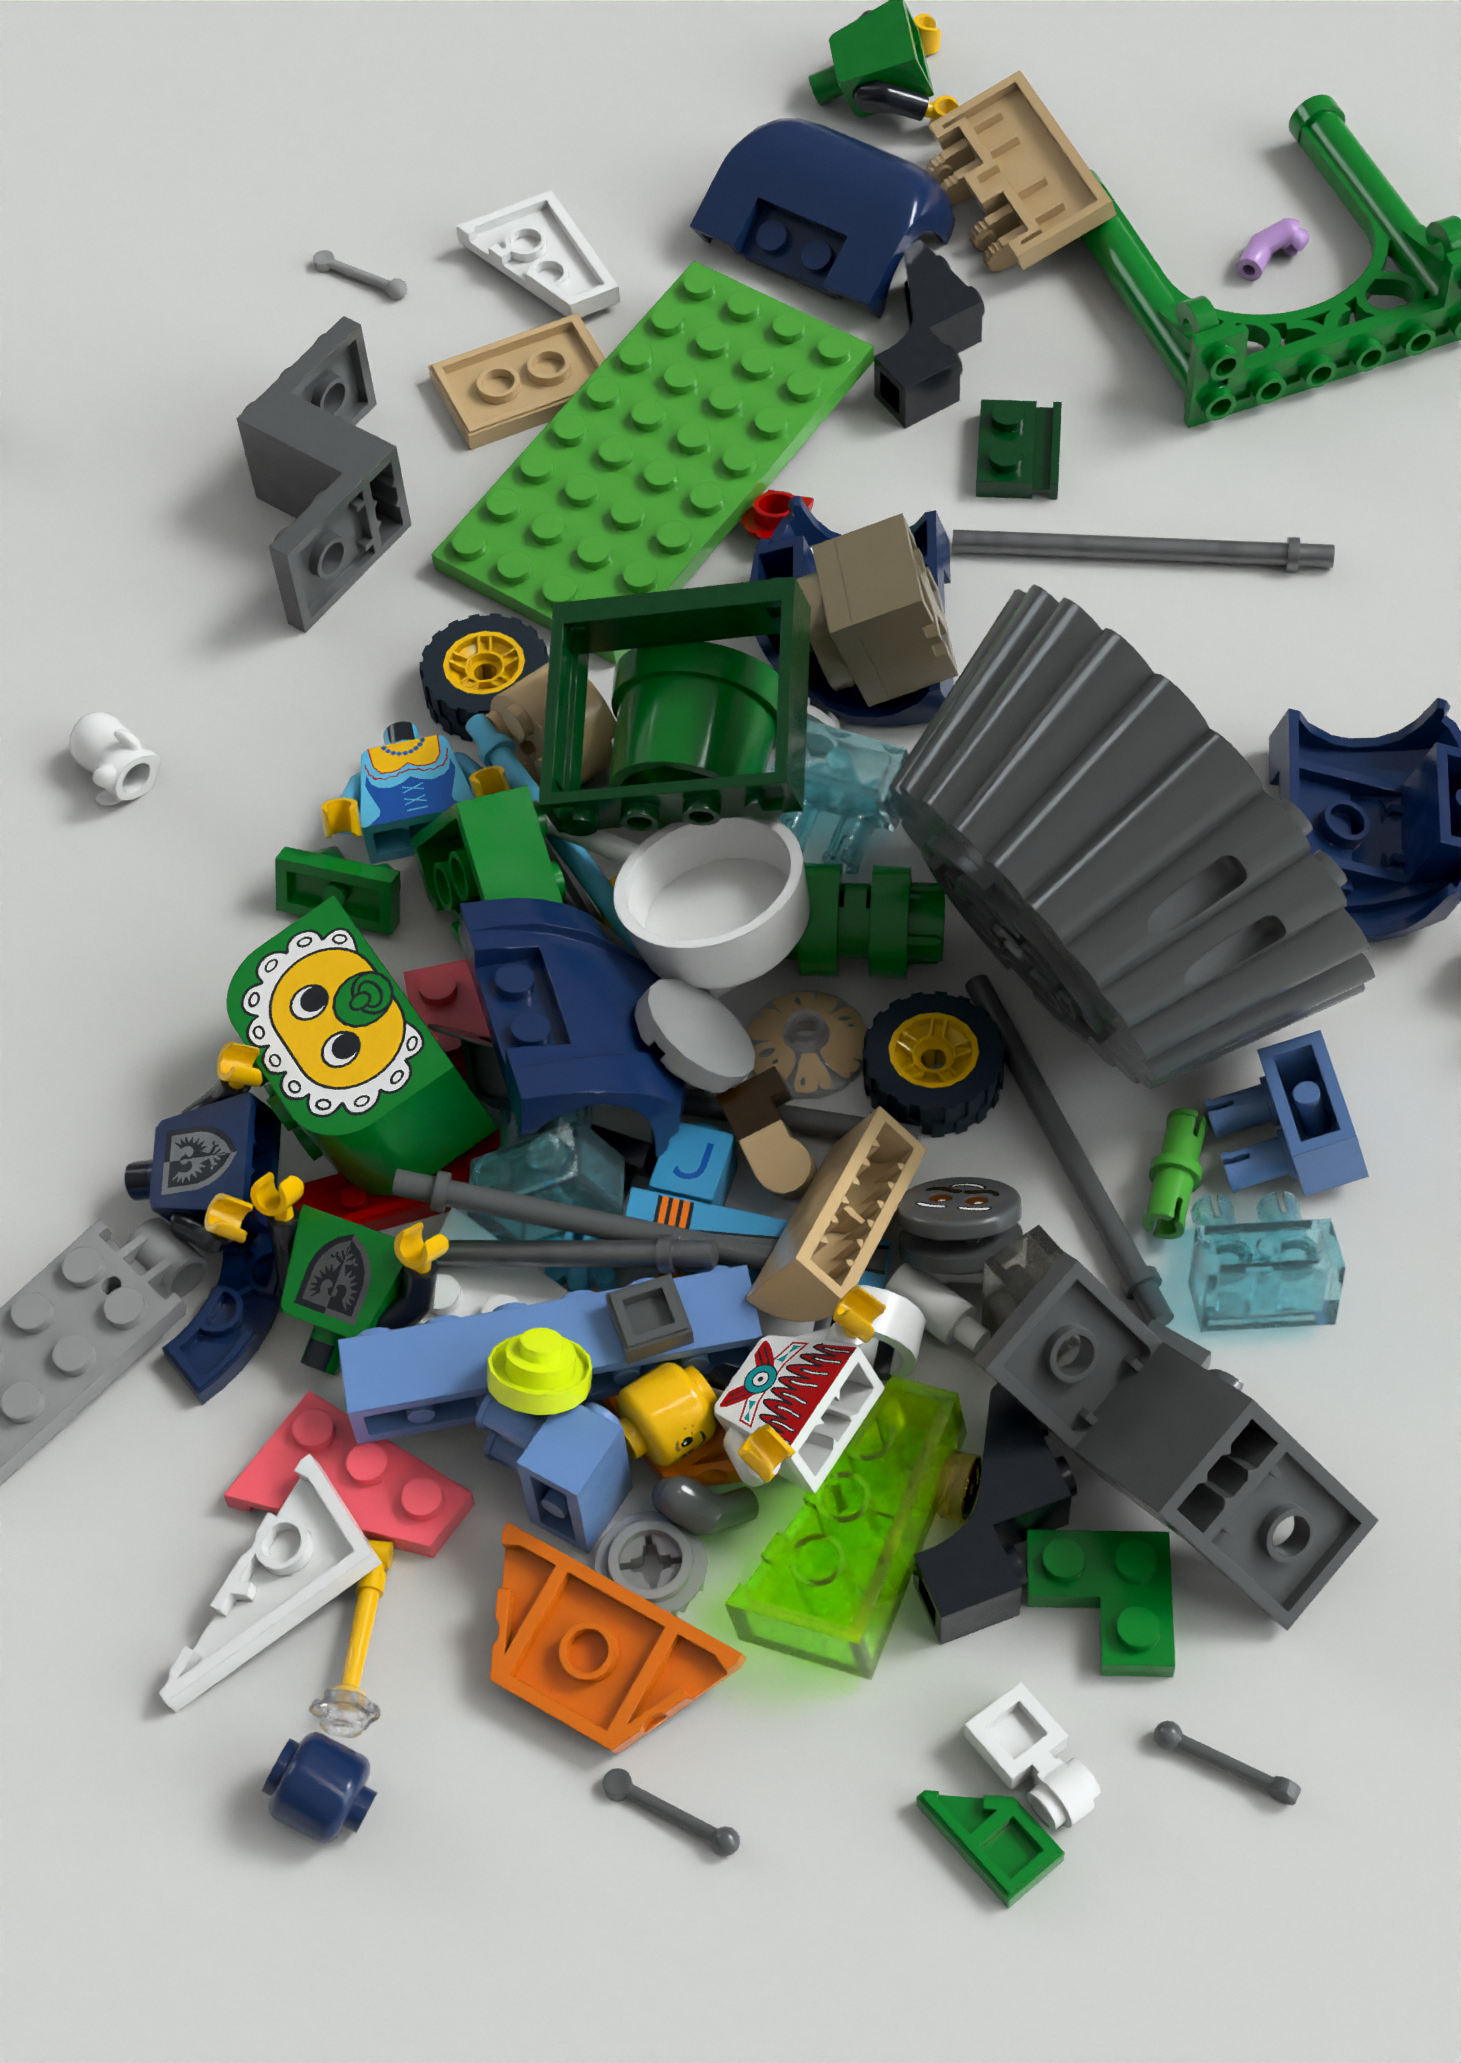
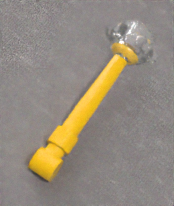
[309,1540,394,1738]

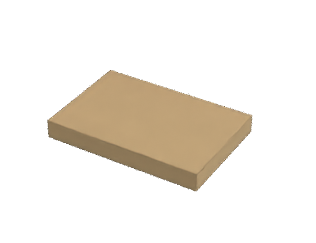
[428,313,606,450]

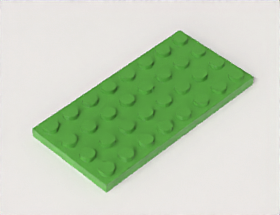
[431,261,874,665]

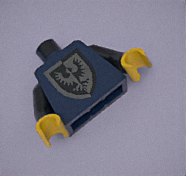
[125,1041,281,1254]

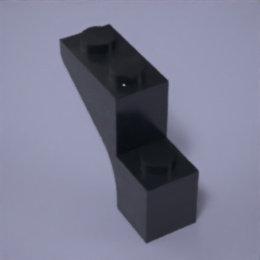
[874,239,985,429]
[913,1383,1077,1645]

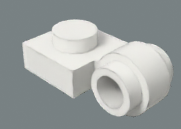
[964,1682,1101,1830]

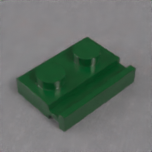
[976,399,1062,500]

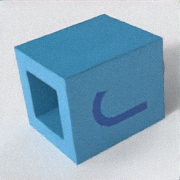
[648,1122,738,1207]

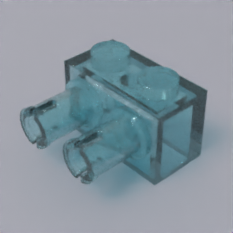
[771,720,909,875]
[467,1102,625,1240]
[1188,1191,1346,1332]

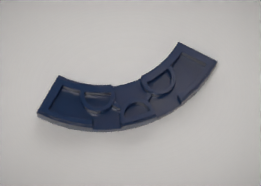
[162,1188,282,1405]

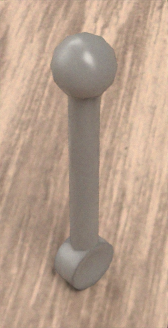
[313,250,407,300]

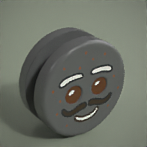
[897,1177,1023,1275]

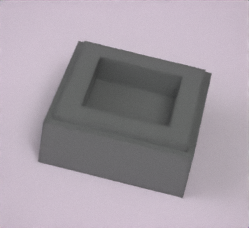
[605,1273,694,1364]

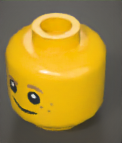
[617,1362,718,1467]

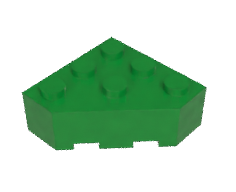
[410,785,566,951]

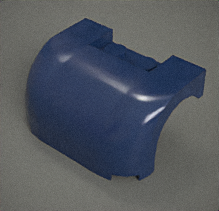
[690,118,956,319]

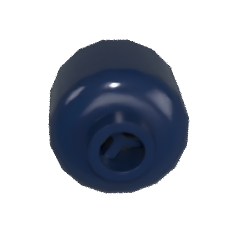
[262,1732,378,1844]

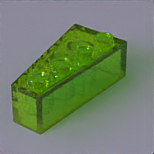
[724,1375,967,1680]

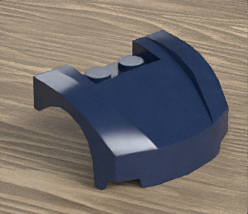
[749,496,954,727]
[1269,698,1461,943]
[460,898,687,1157]

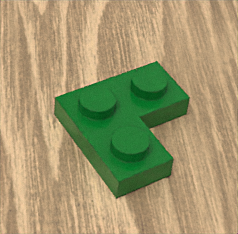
[1026,1530,1175,1677]

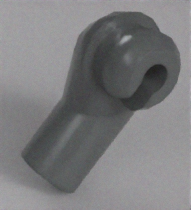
[652,1475,759,1536]

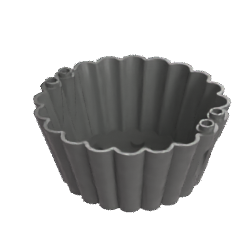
[889,584,1375,1089]

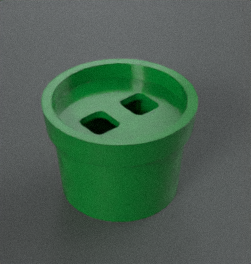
[608,641,779,829]

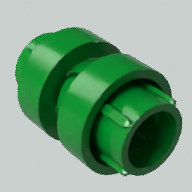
[784,862,945,979]

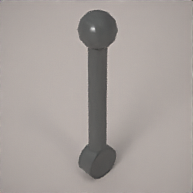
[1153,1720,1301,1805]
[603,1768,740,1856]

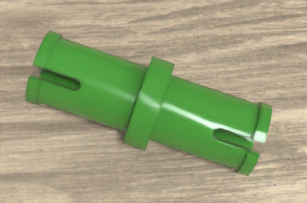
[1142,1108,1209,1239]

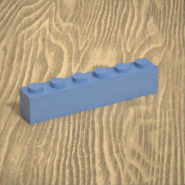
[338,1265,763,1444]

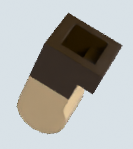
[716,1066,817,1201]

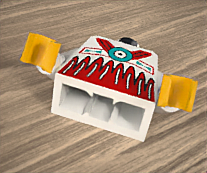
[708,1285,886,1494]

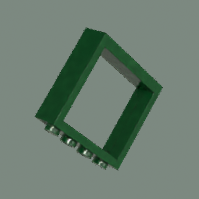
[539,577,811,836]

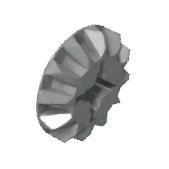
[595,1511,708,1613]

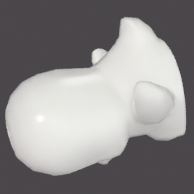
[69,712,161,806]

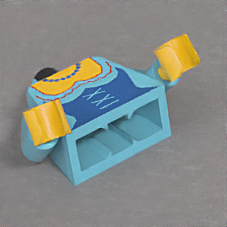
[321,721,510,864]

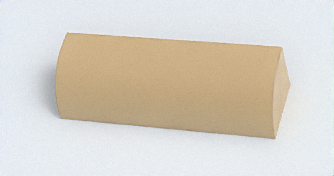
[745,1106,928,1322]

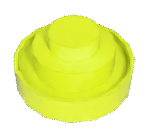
[486,1328,592,1415]

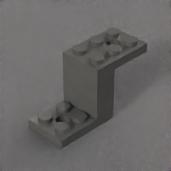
[236,316,412,633]
[972,1252,1379,1631]

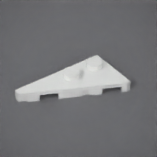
[159,1454,382,1712]

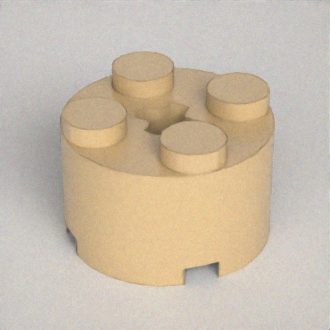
[486,662,616,788]

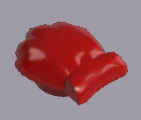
[741,490,814,541]

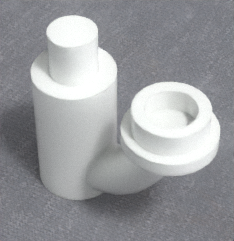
[885,1258,1027,1353]

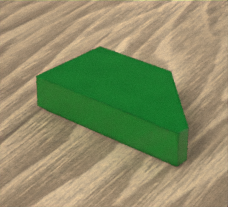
[916,1790,1065,1909]

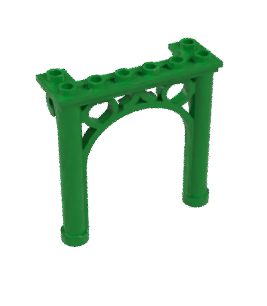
[1080,95,1461,428]

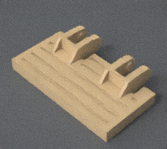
[925,70,1117,273]

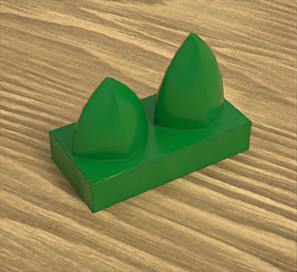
[275,846,401,935]

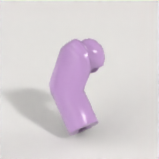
[1236,218,1309,281]

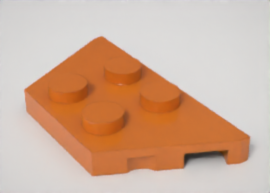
[490,1522,746,1755]

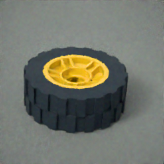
[419,613,549,742]
[862,991,1005,1138]

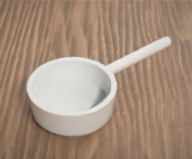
[532,800,810,989]

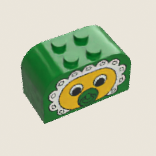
[226,895,498,1195]

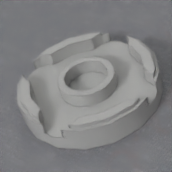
[634,979,755,1093]

